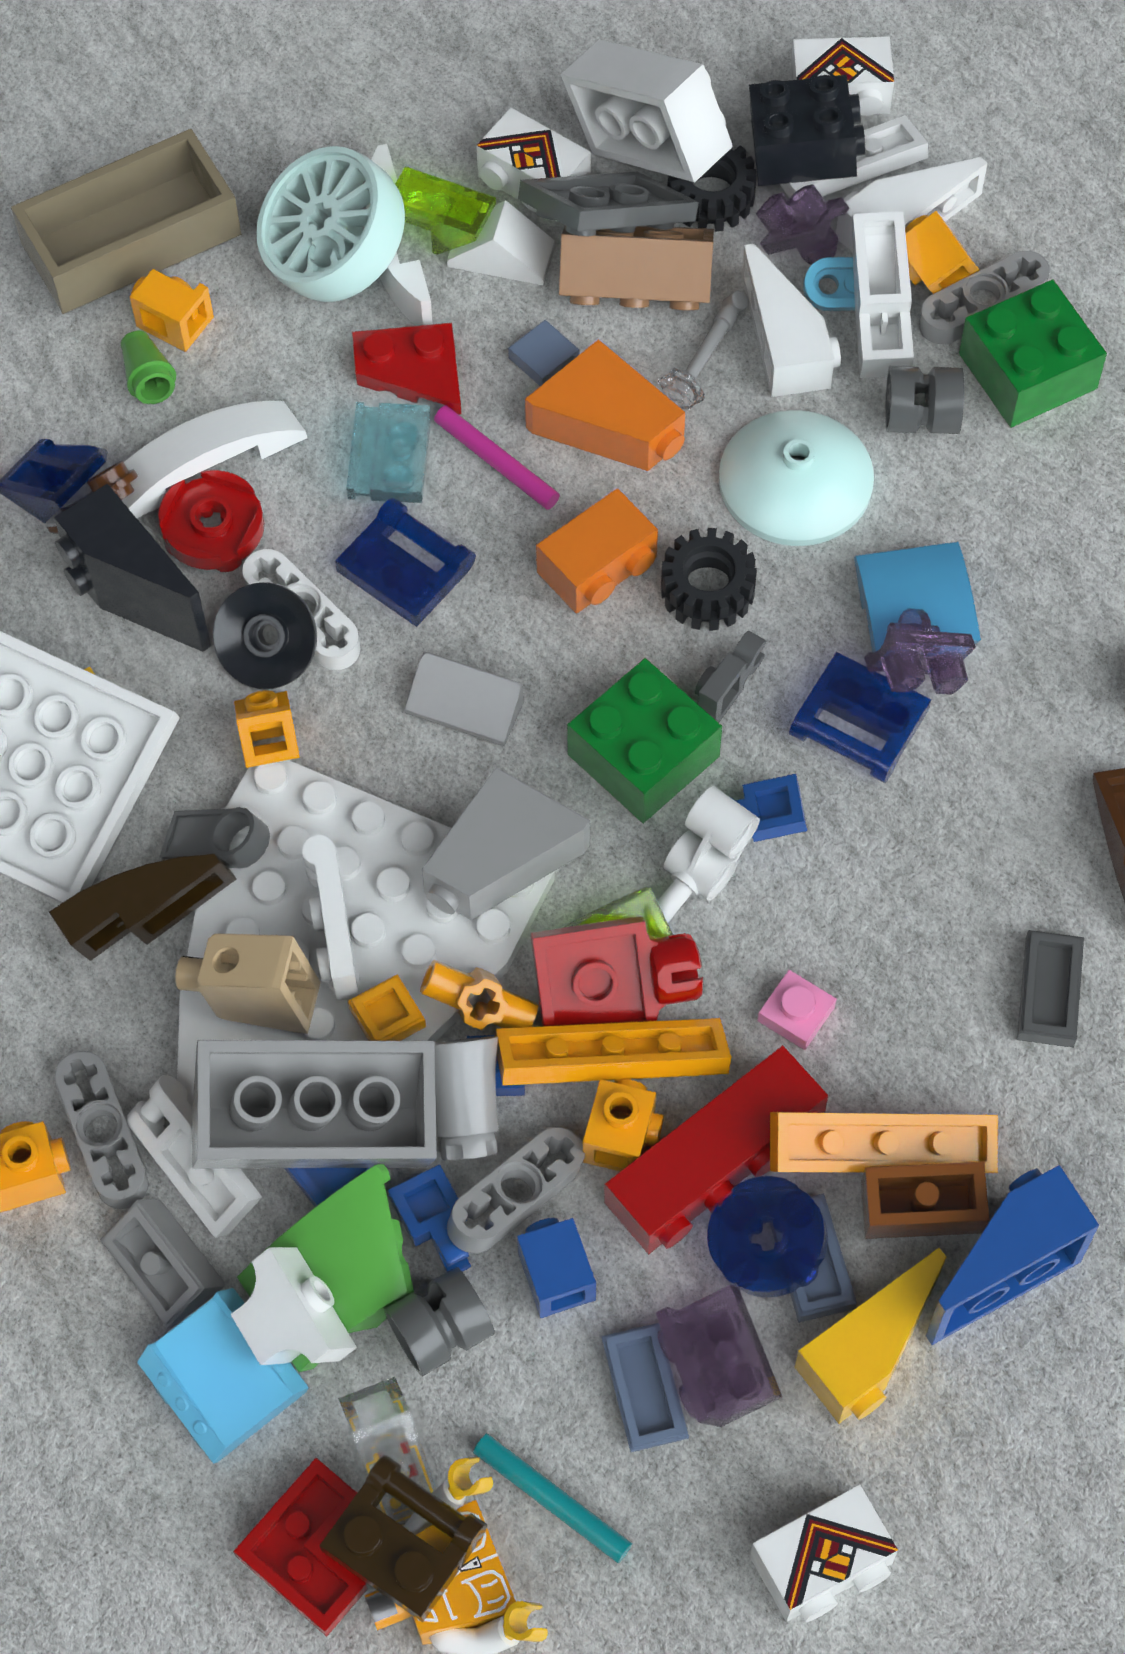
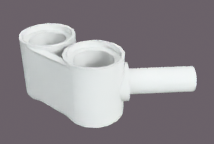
[644,786,760,935]

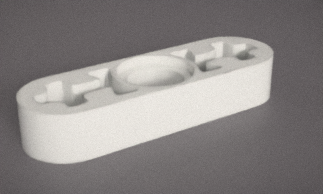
[242,549,360,670]

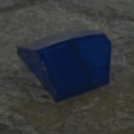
[0,439,108,523]

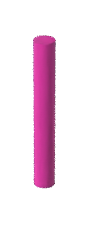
[434,405,560,510]

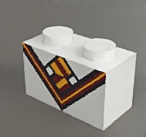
[790,36,894,116]
[476,108,591,221]
[750,1485,898,1622]

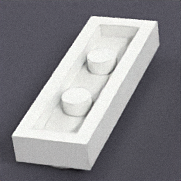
[780,115,928,206]

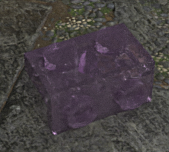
[656,1285,783,1427]

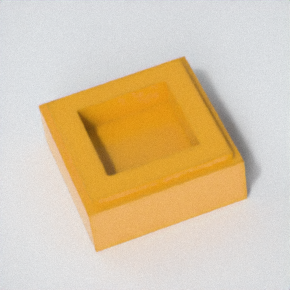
[348,974,426,1041]

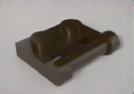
[319,1454,487,1623]

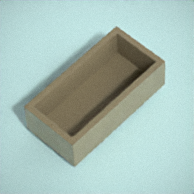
[11,128,242,314]

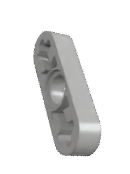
[919,251,1050,344]
[55,1051,149,1209]
[447,1127,585,1253]

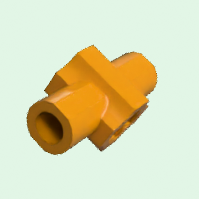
[420,960,538,1030]

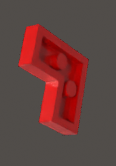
[233,1458,368,1637]

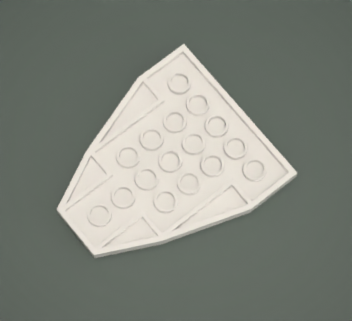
[177,760,555,1107]

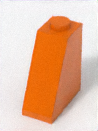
[525,339,685,471]

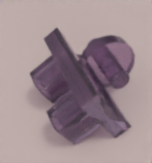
[756,184,850,265]
[864,608,976,695]

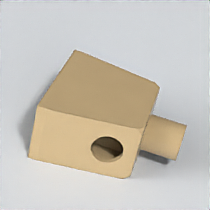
[175,934,321,1034]

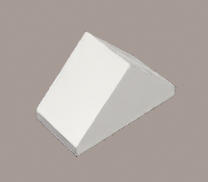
[447,200,555,285]

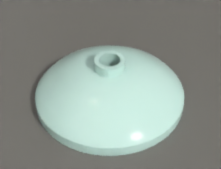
[719,410,874,546]

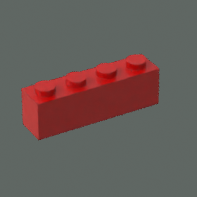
[604,1045,829,1255]

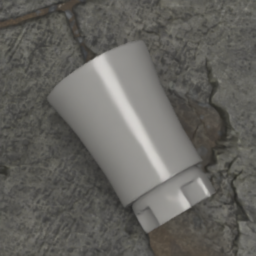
[435,1037,499,1160]

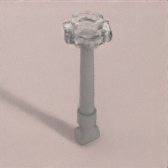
[657,290,749,409]

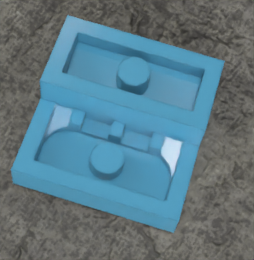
[854,542,981,658]

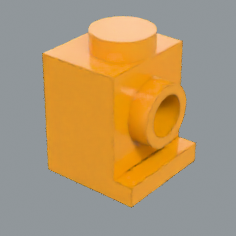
[130,269,214,352]
[234,690,300,768]

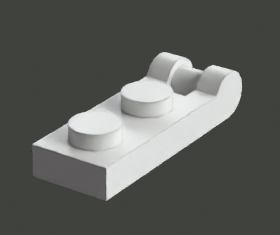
[302,834,359,1001]
[126,1075,262,1238]

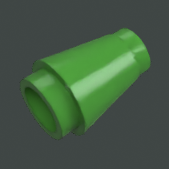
[120,330,176,404]

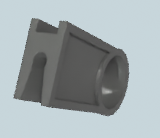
[160,807,270,869]

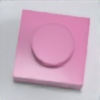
[757,970,837,1050]

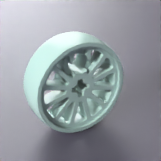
[257,146,405,302]

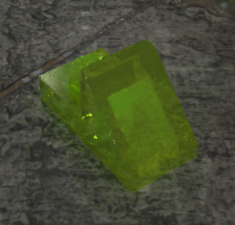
[395,166,496,255]

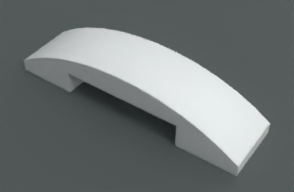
[366,144,433,326]
[122,401,307,518]

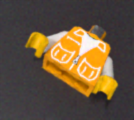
[364,1457,548,1654]

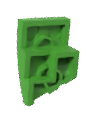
[237,1164,414,1372]

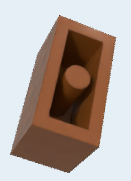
[861,1162,990,1239]

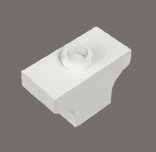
[231,1247,357,1365]

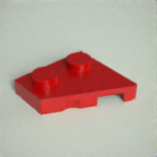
[352,323,462,415]

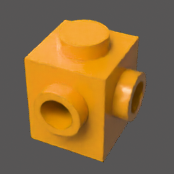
[905,211,980,294]
[583,1078,664,1171]
[0,1121,71,1213]

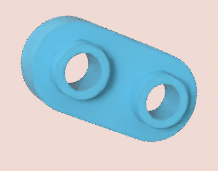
[803,257,855,311]

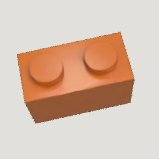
[536,488,658,614]

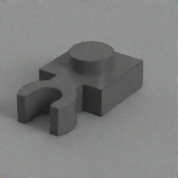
[695,630,766,723]

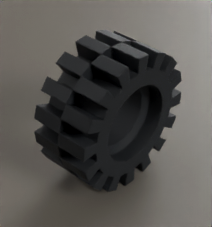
[667,140,756,232]
[661,528,757,631]

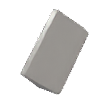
[404,652,524,746]
[100,1199,225,1328]

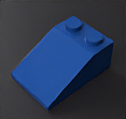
[926,1165,1099,1345]

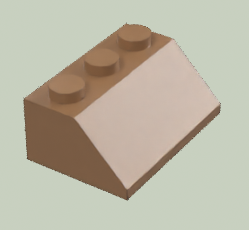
[559,225,714,310]

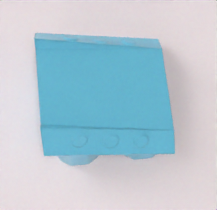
[137,1288,309,1464]

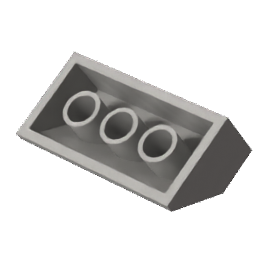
[192,1040,437,1169]

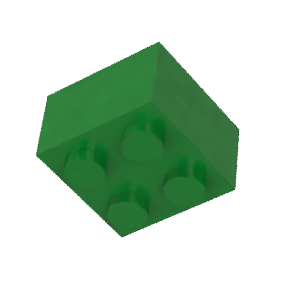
[959,279,1107,428]
[567,658,722,824]

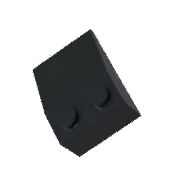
[54,484,211,652]

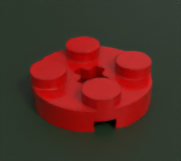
[158,470,265,573]

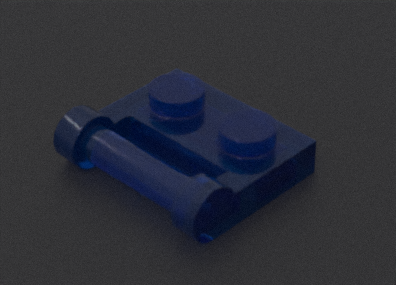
[335,498,476,627]
[789,652,932,783]

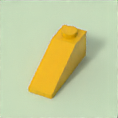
[794,1248,947,1424]

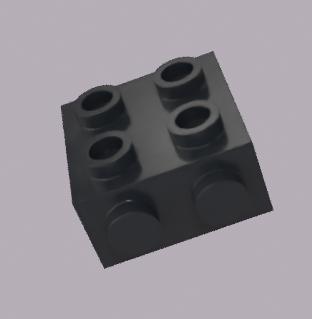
[749,75,865,186]

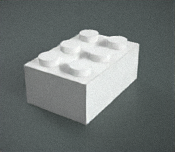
[560,39,733,183]

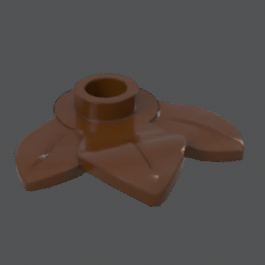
[47,461,138,534]

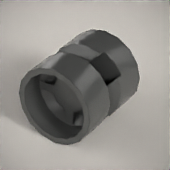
[885,366,964,434]
[384,1267,495,1377]

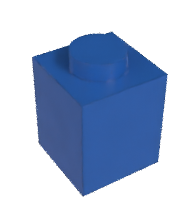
[517,1218,596,1319]

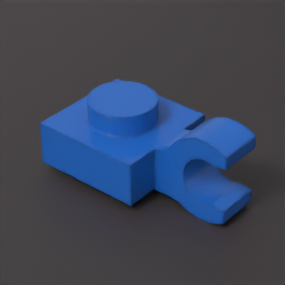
[388,1164,471,1272]

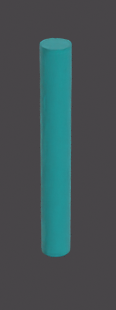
[473,1433,633,1564]

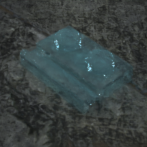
[346,402,431,503]

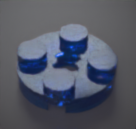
[707,1176,828,1297]

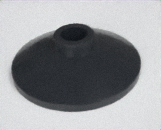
[213,582,317,689]

